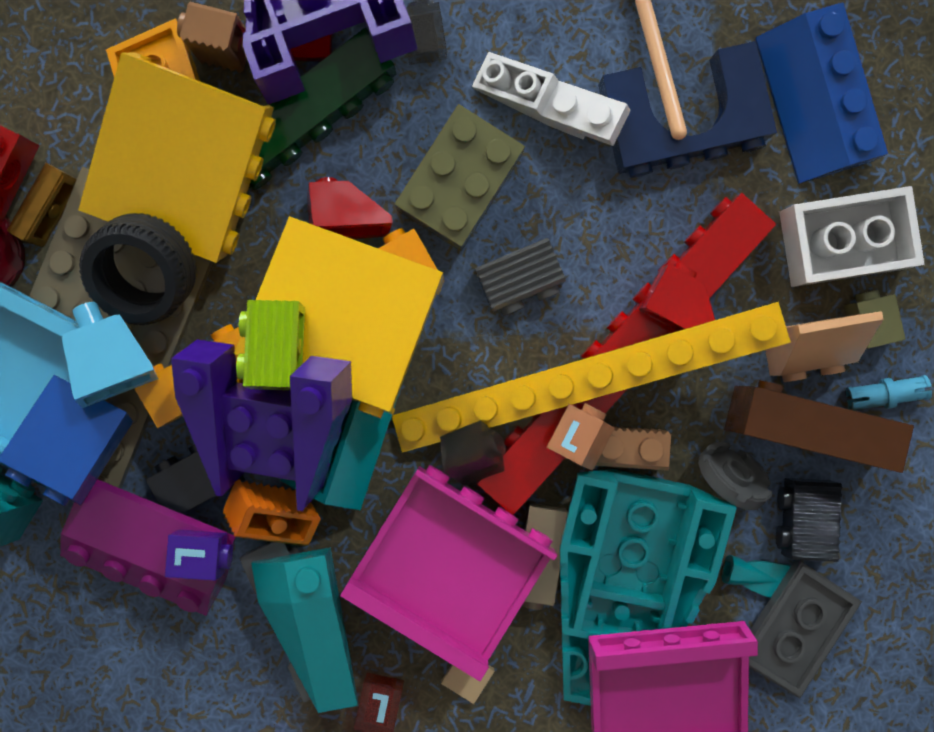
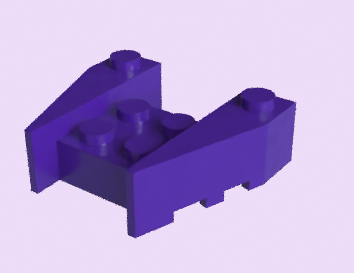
[243,0,418,105]
[171,339,352,511]

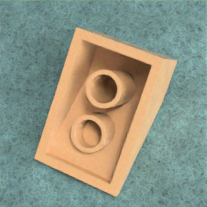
[766,311,884,382]

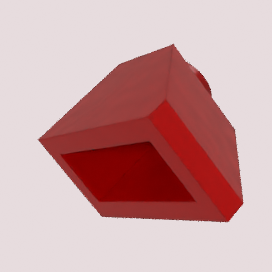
[307,177,393,239]
[638,263,715,331]

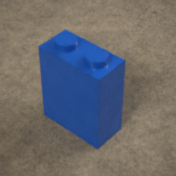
[0,375,133,506]

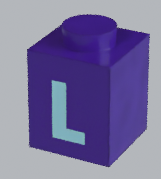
[165,529,233,581]

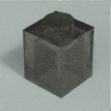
[406,0,447,65]
[440,420,506,486]

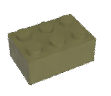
[394,104,525,252]

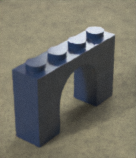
[598,41,777,178]

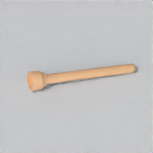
[635,0,687,140]

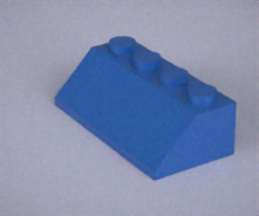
[755,2,888,184]

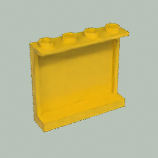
[78,52,276,263]
[234,216,444,418]

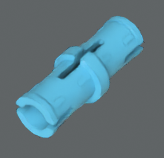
[845,375,932,411]

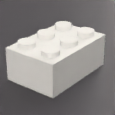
[779,186,925,287]

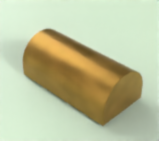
[7,163,77,247]

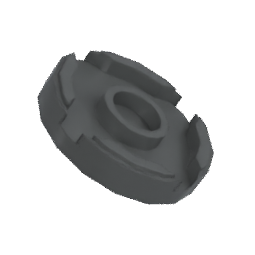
[698,442,772,510]

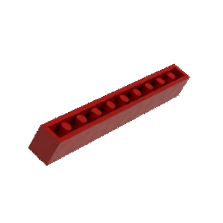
[477,193,776,515]

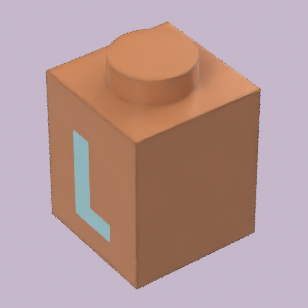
[547,403,615,471]

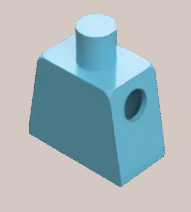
[62,302,158,408]

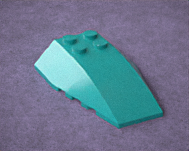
[560,469,737,706]

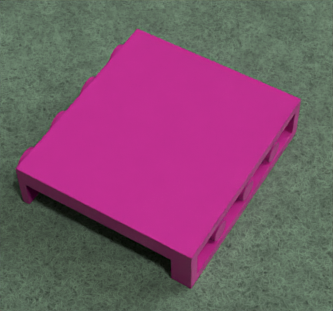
[340,465,558,681]
[588,621,758,732]

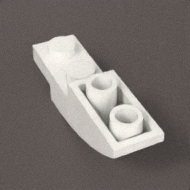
[472,52,631,146]

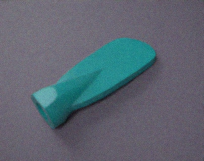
[721,555,791,598]

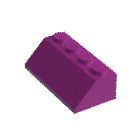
[60,479,236,616]

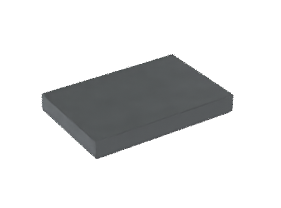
[749,560,862,699]

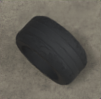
[79,213,196,325]

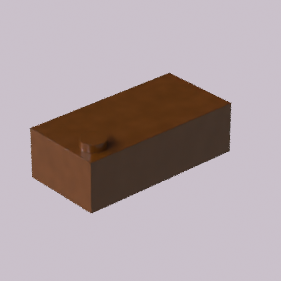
[724,380,914,473]

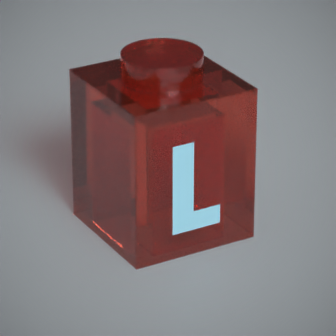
[354,672,404,732]

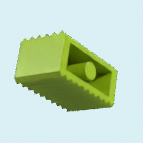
[236,300,305,390]

